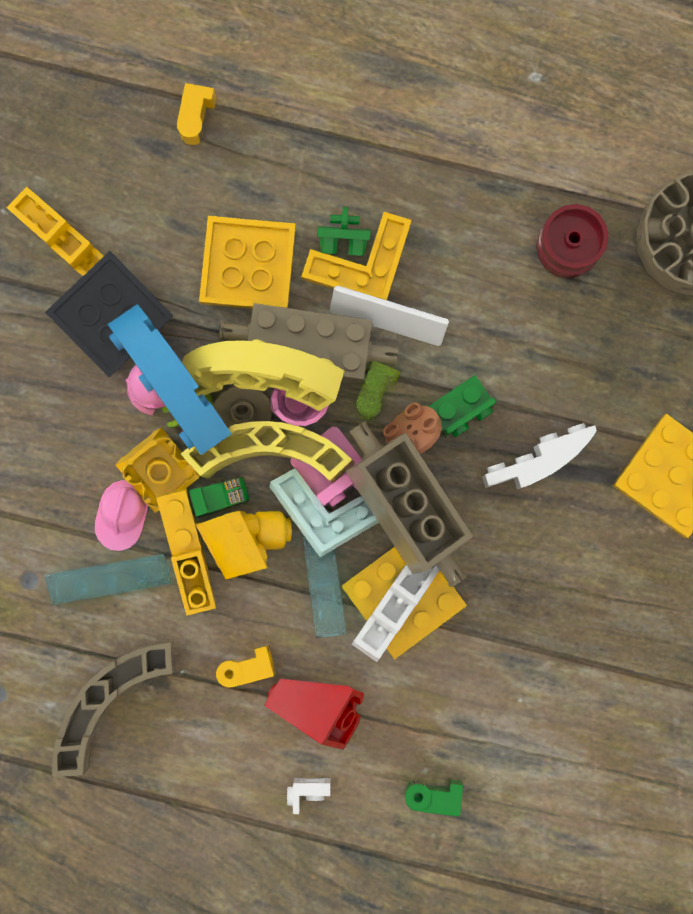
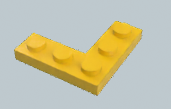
[301,212,412,300]

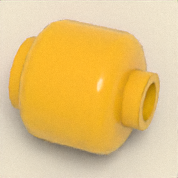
[255,511,292,550]

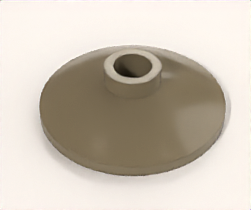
[213,386,272,428]

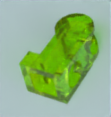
[356,360,401,420]

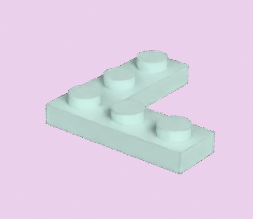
[269,468,379,557]

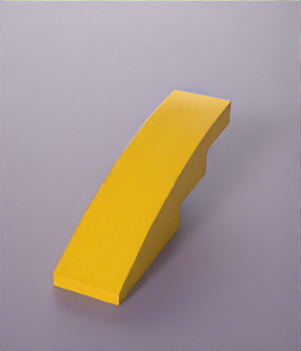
[7,187,104,277]

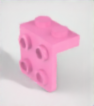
[290,427,362,508]

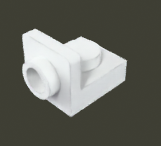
[287,778,331,814]

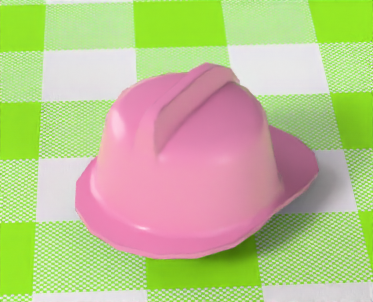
[95,480,148,551]

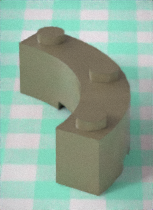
[52,639,176,778]

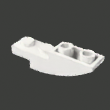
[482,423,597,490]

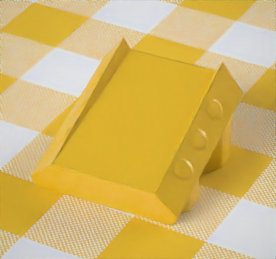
[115,427,200,513]
[195,511,268,580]

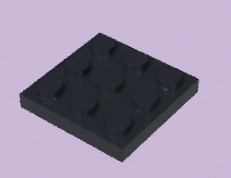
[45,251,173,377]

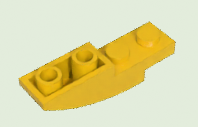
[156,489,216,616]

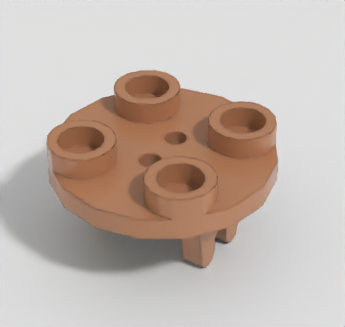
[383,402,442,454]

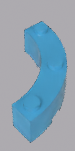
[108,304,232,455]

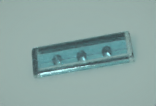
[45,554,172,605]

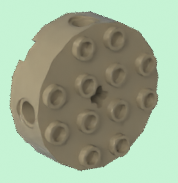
[636,173,693,296]

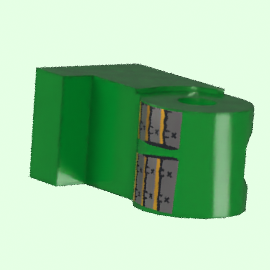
[189,477,250,518]
[404,779,463,817]

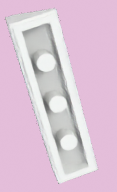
[330,285,449,346]

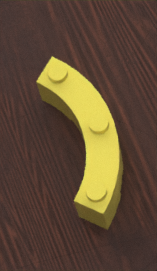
[182,339,344,411]
[181,421,355,483]

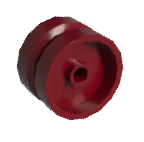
[536,204,609,279]

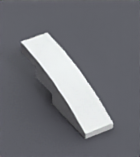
[351,565,439,662]

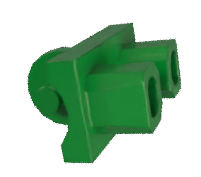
[317,206,371,256]

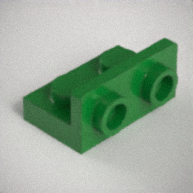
[428,375,497,438]

